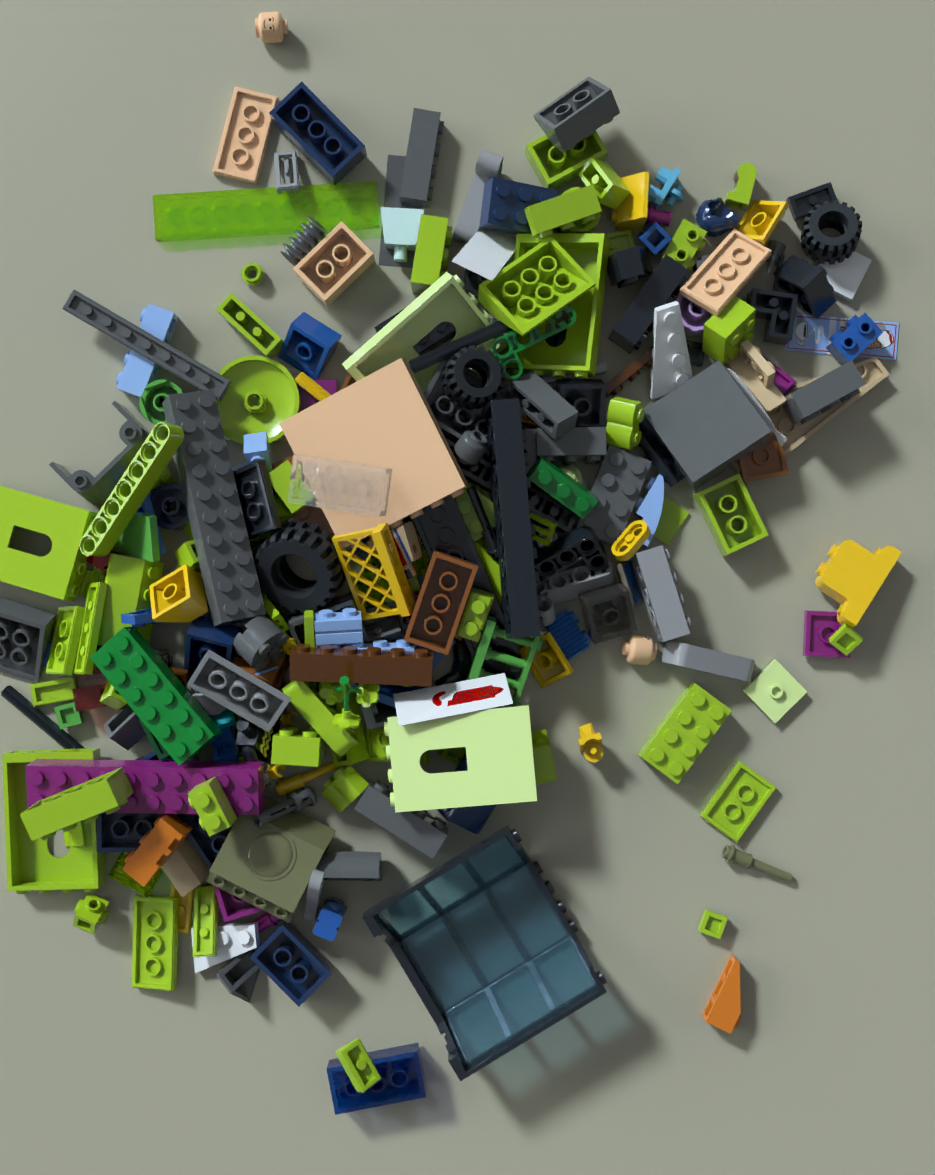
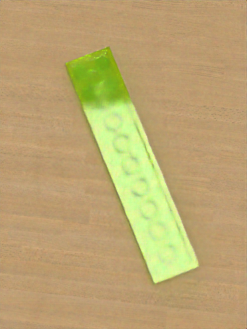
[153,181,380,242]

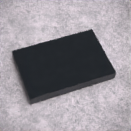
[233,460,282,540]

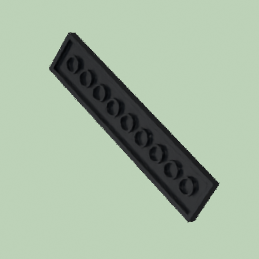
[413,495,523,680]

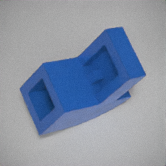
[212,725,241,761]

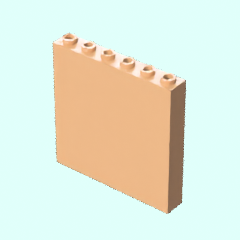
[279,358,469,550]

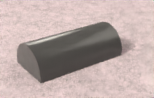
[316,851,382,881]

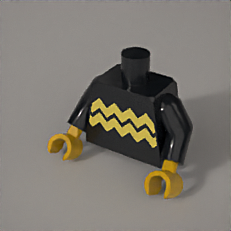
[236,712,298,780]

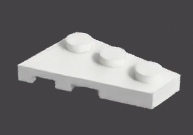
[191,922,260,973]

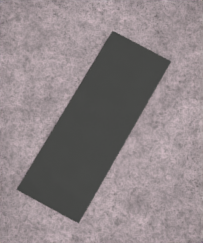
[379,155,421,268]

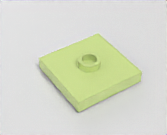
[742,659,807,723]

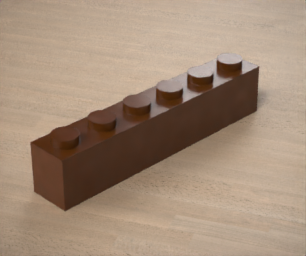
[290,644,433,687]

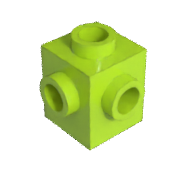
[73,893,110,935]

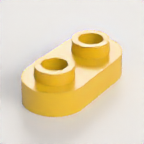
[611,520,651,561]

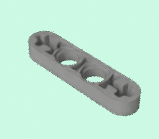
[304,869,325,922]

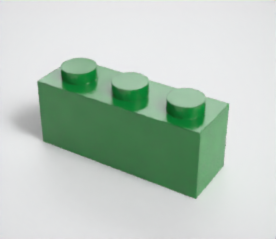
[527,455,598,519]

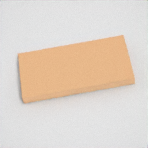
[213,86,279,185]
[679,229,772,317]

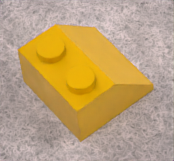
[611,172,649,231]
[149,564,208,622]

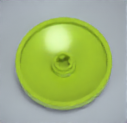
[216,355,301,446]

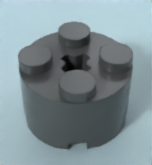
[233,615,289,672]

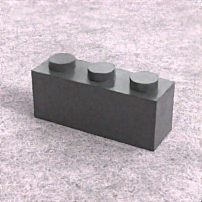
[509,371,579,440]

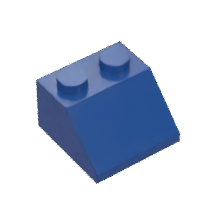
[278,312,342,380]

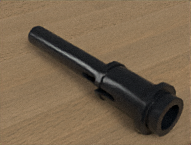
[466,486,498,558]

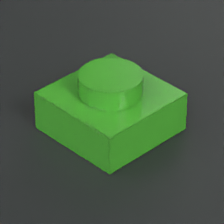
[54,701,84,729]

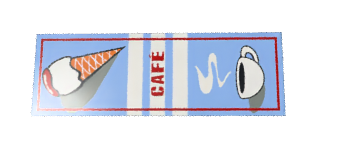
[785,314,899,360]

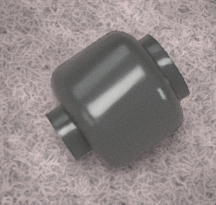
[454,430,489,465]

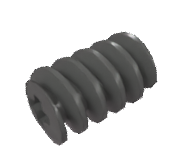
[280,216,328,266]

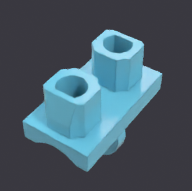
[648,166,684,210]

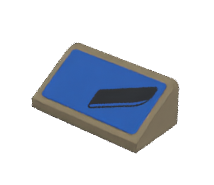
[615,561,644,608]

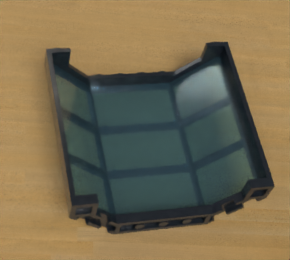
[362,825,607,1081]

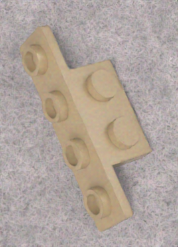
[726,339,786,413]

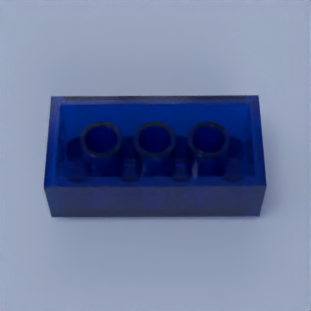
[327,1042,427,1115]

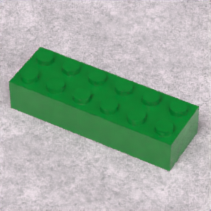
[90,627,223,766]

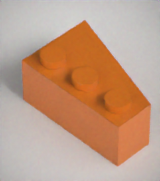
[122,814,193,887]

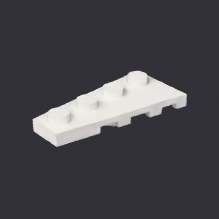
[649,301,693,399]

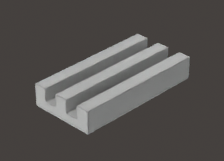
[274,151,300,194]

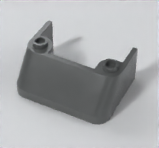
[49,401,150,510]

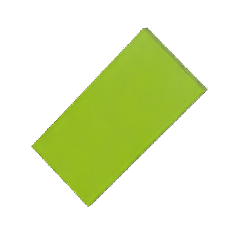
[132,894,179,991]

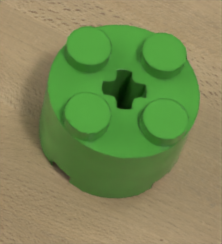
[139,379,186,425]

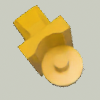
[578,723,604,763]

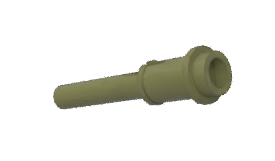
[722,845,793,883]

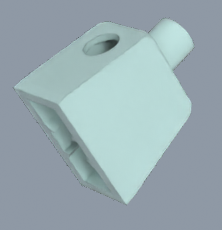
[381,207,424,262]

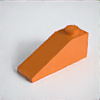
[702,954,741,1034]

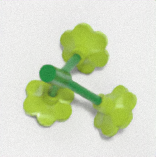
[318,676,380,730]

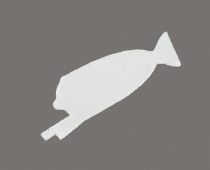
[709,357,787,447]

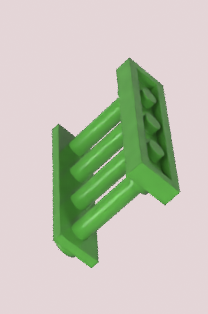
[466,616,543,707]

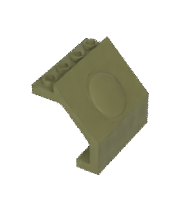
[207,795,336,923]

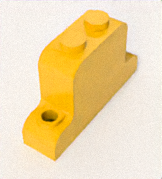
[815,540,902,628]

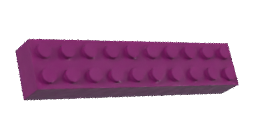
[26,759,265,815]

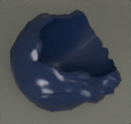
[696,197,740,237]

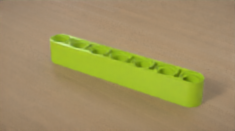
[79,422,184,557]

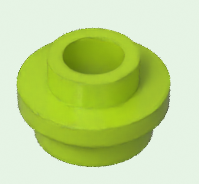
[241,263,264,286]

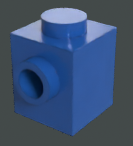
[637,220,672,255]

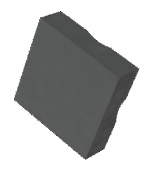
[643,360,772,490]

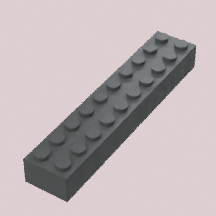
[162,390,266,627]

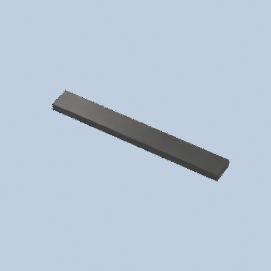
[62,289,232,402]

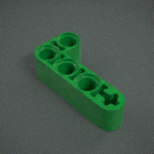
[492,306,576,380]

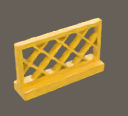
[332,522,416,621]

